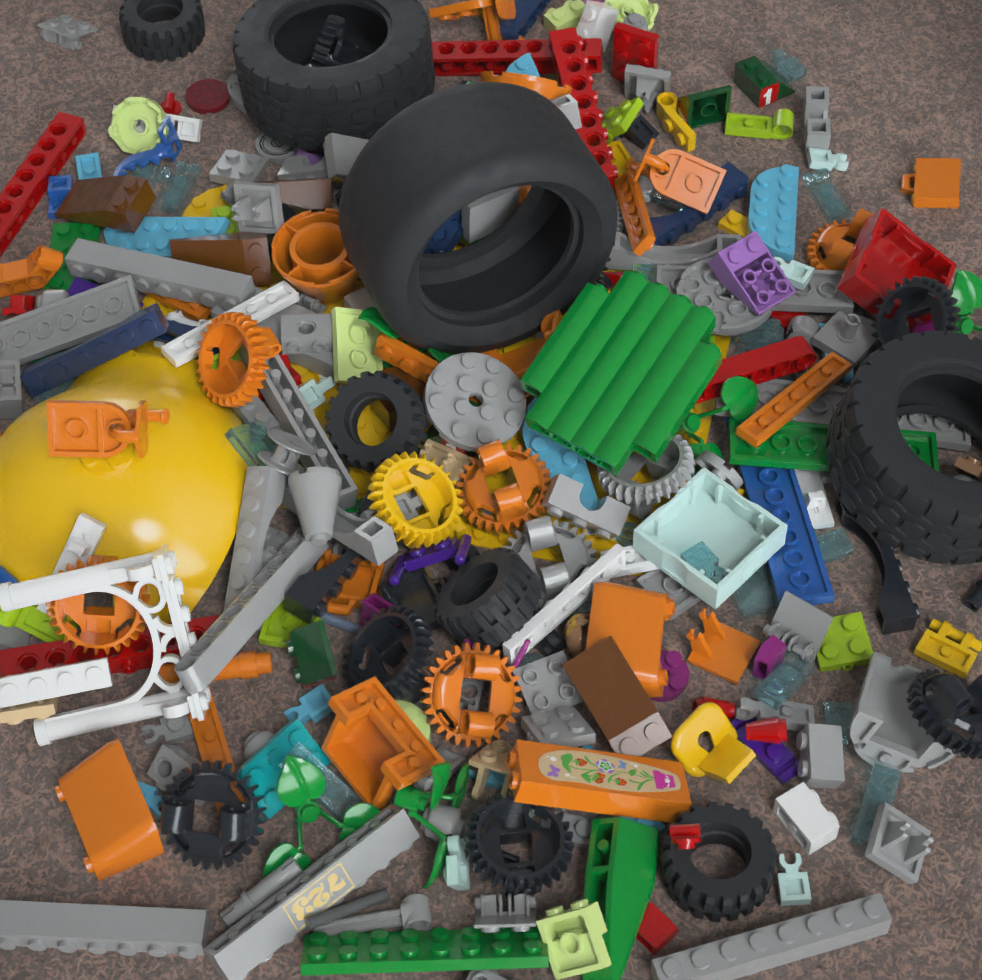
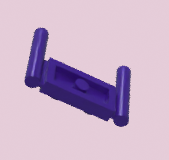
[389,534,472,586]
[730,693,800,785]

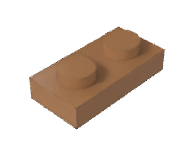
[954,456,982,482]

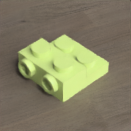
[544,0,585,32]
[536,898,611,980]

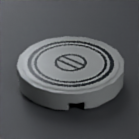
[255,132,299,164]

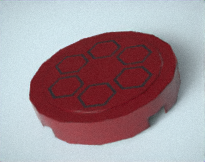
[185,79,230,115]

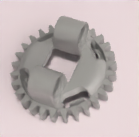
[597,434,695,519]
[503,515,598,610]

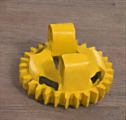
[367,451,463,548]

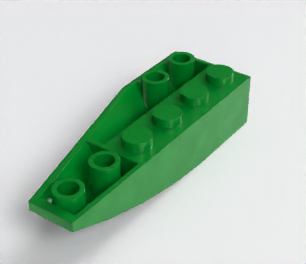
[583,817,660,980]

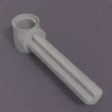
[313,894,432,936]

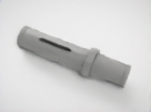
[220,856,303,928]

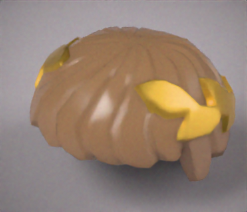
[565,613,590,656]

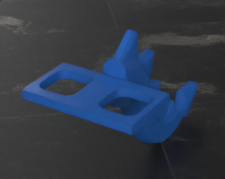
[113,116,183,176]

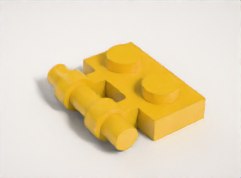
[914,618,982,679]

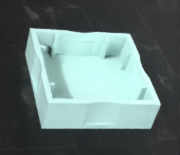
[633,467,788,610]

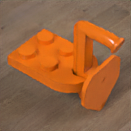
[429,0,525,40]
[625,138,727,215]
[46,400,170,458]

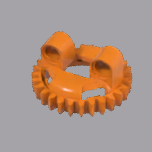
[806,208,874,271]
[195,312,282,408]
[456,439,552,535]
[46,555,151,655]
[419,643,522,748]

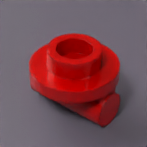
[160,92,182,115]
[670,823,701,849]

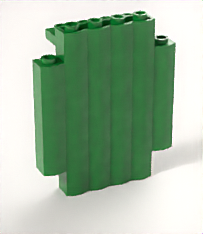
[520,270,722,476]

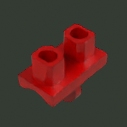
[2,294,36,318]

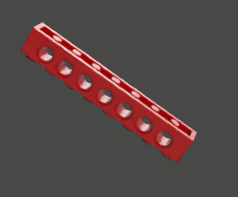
[548,27,618,189]
[432,38,603,76]
[0,112,86,258]
[0,614,221,677]

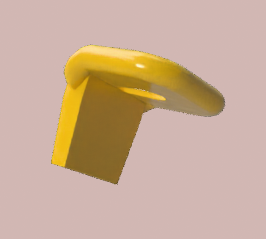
[671,702,756,784]

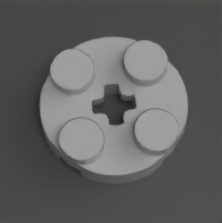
[695,450,743,491]

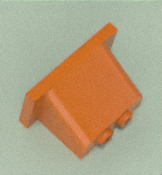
[321,676,445,809]

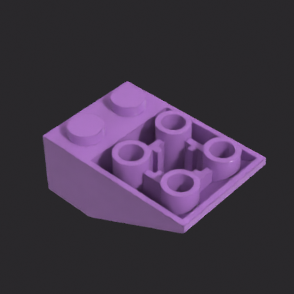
[708,231,796,316]

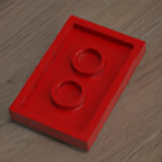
[612,22,659,81]

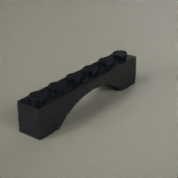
[283,490,374,624]
[834,494,920,635]

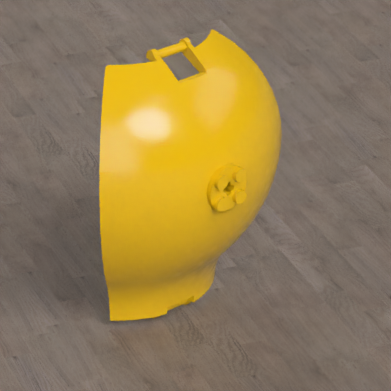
[0,350,250,628]

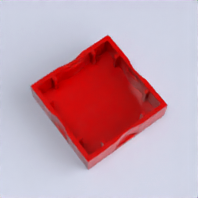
[837,208,957,332]

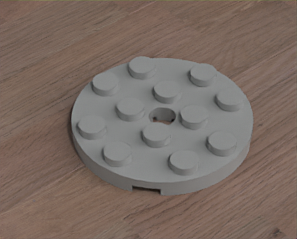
[676,257,774,336]
[423,352,526,451]

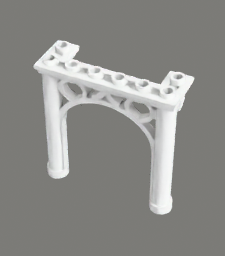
[0,543,212,746]

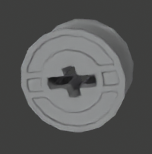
[257,429,317,475]

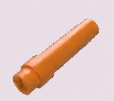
[159,650,273,683]

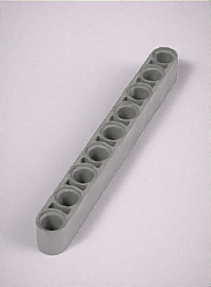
[174,527,329,694]

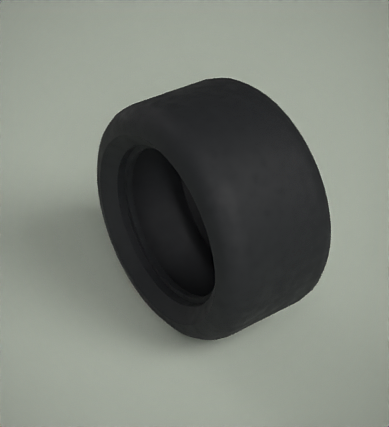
[339,82,618,354]

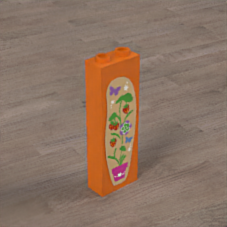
[506,739,692,823]

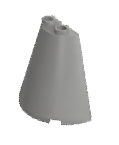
[850,651,956,773]

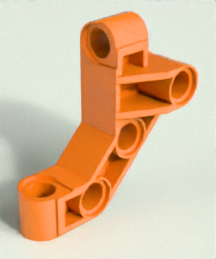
[0,245,63,298]

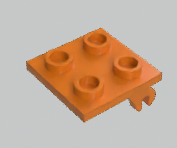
[686,608,761,685]

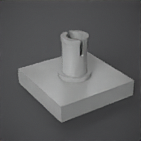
[811,310,878,369]

